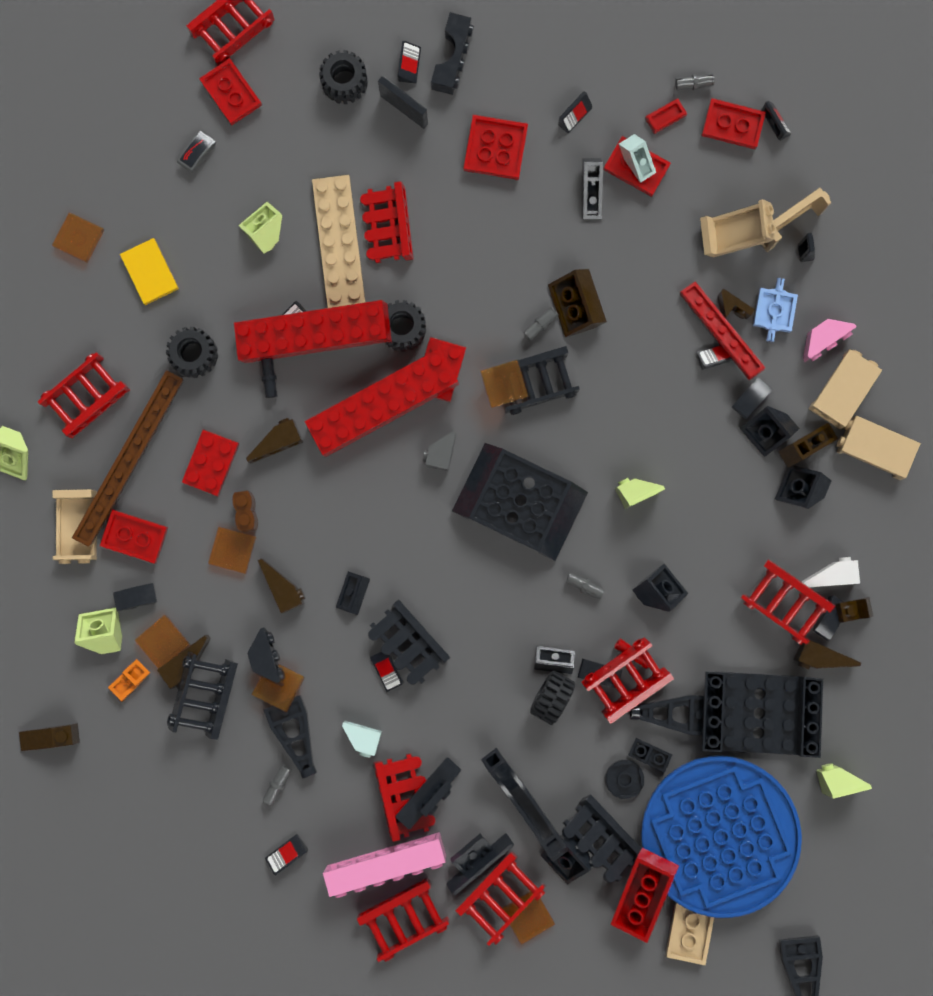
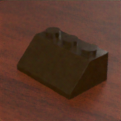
[548,269,607,337]

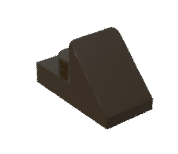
[718,288,755,320]
[836,597,873,623]

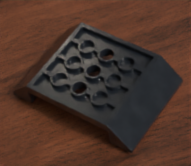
[452,443,588,561]
[702,671,823,758]

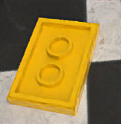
[120,238,179,305]

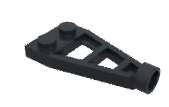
[263,695,317,779]
[630,695,704,735]
[779,935,823,996]

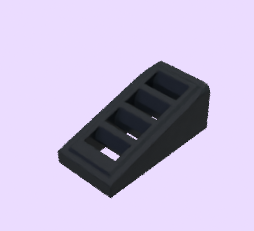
[798,233,815,262]

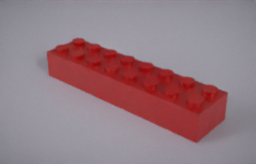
[234,300,392,363]
[305,348,459,457]

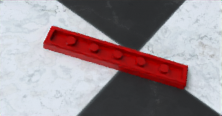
[680,281,765,380]

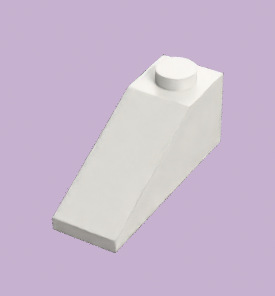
[801,557,860,587]

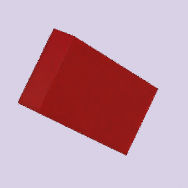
[645,98,687,134]

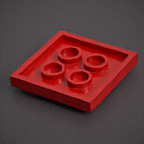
[464,115,528,180]

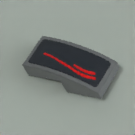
[177,131,216,173]

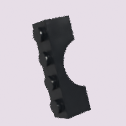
[431,12,474,95]

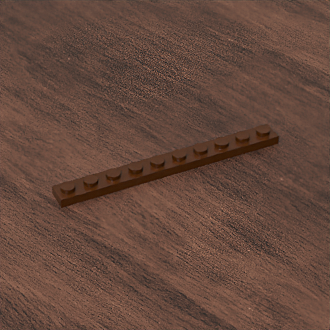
[72,370,184,547]

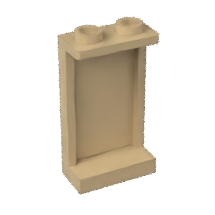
[761,188,831,252]
[700,199,776,257]
[808,349,882,429]
[837,416,921,480]
[53,489,97,564]

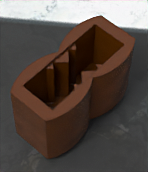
[232,491,258,532]

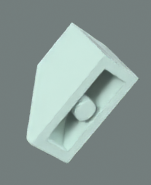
[619,134,656,182]
[342,721,382,758]

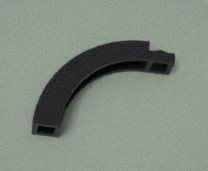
[481,748,569,862]

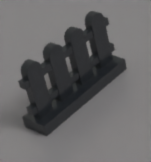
[368,600,451,685]
[562,794,642,883]

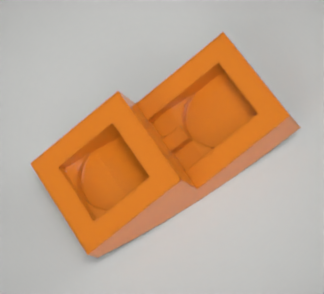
[108,659,150,702]

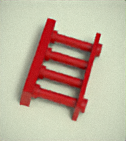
[186,0,275,66]
[37,352,130,438]
[741,560,835,645]
[581,637,674,724]
[455,851,546,946]
[357,877,449,962]

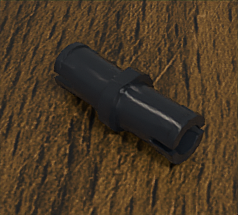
[261,359,278,398]

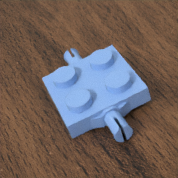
[753,278,798,342]

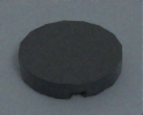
[605,759,644,799]

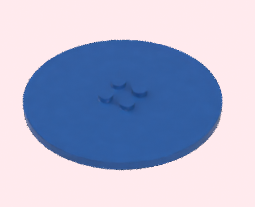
[641,756,802,918]

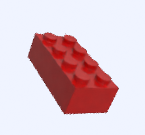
[610,848,679,943]

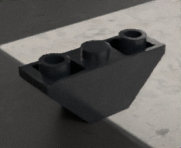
[247,627,286,687]

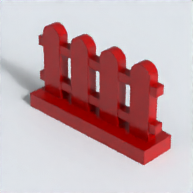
[360,181,414,263]
[373,753,435,842]

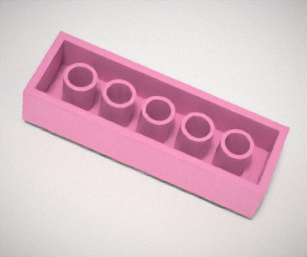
[323,832,446,898]

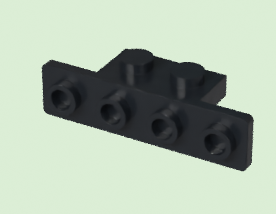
[395,757,461,829]
[447,833,514,896]

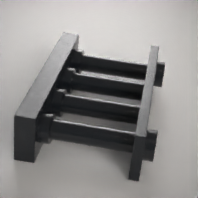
[493,346,580,415]
[167,651,238,740]

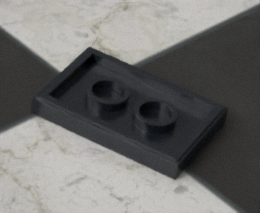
[378,76,428,129]

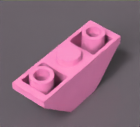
[803,319,856,362]

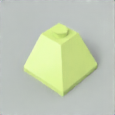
[238,202,282,253]
[0,426,28,480]
[615,478,665,509]
[75,608,122,654]
[816,763,872,799]

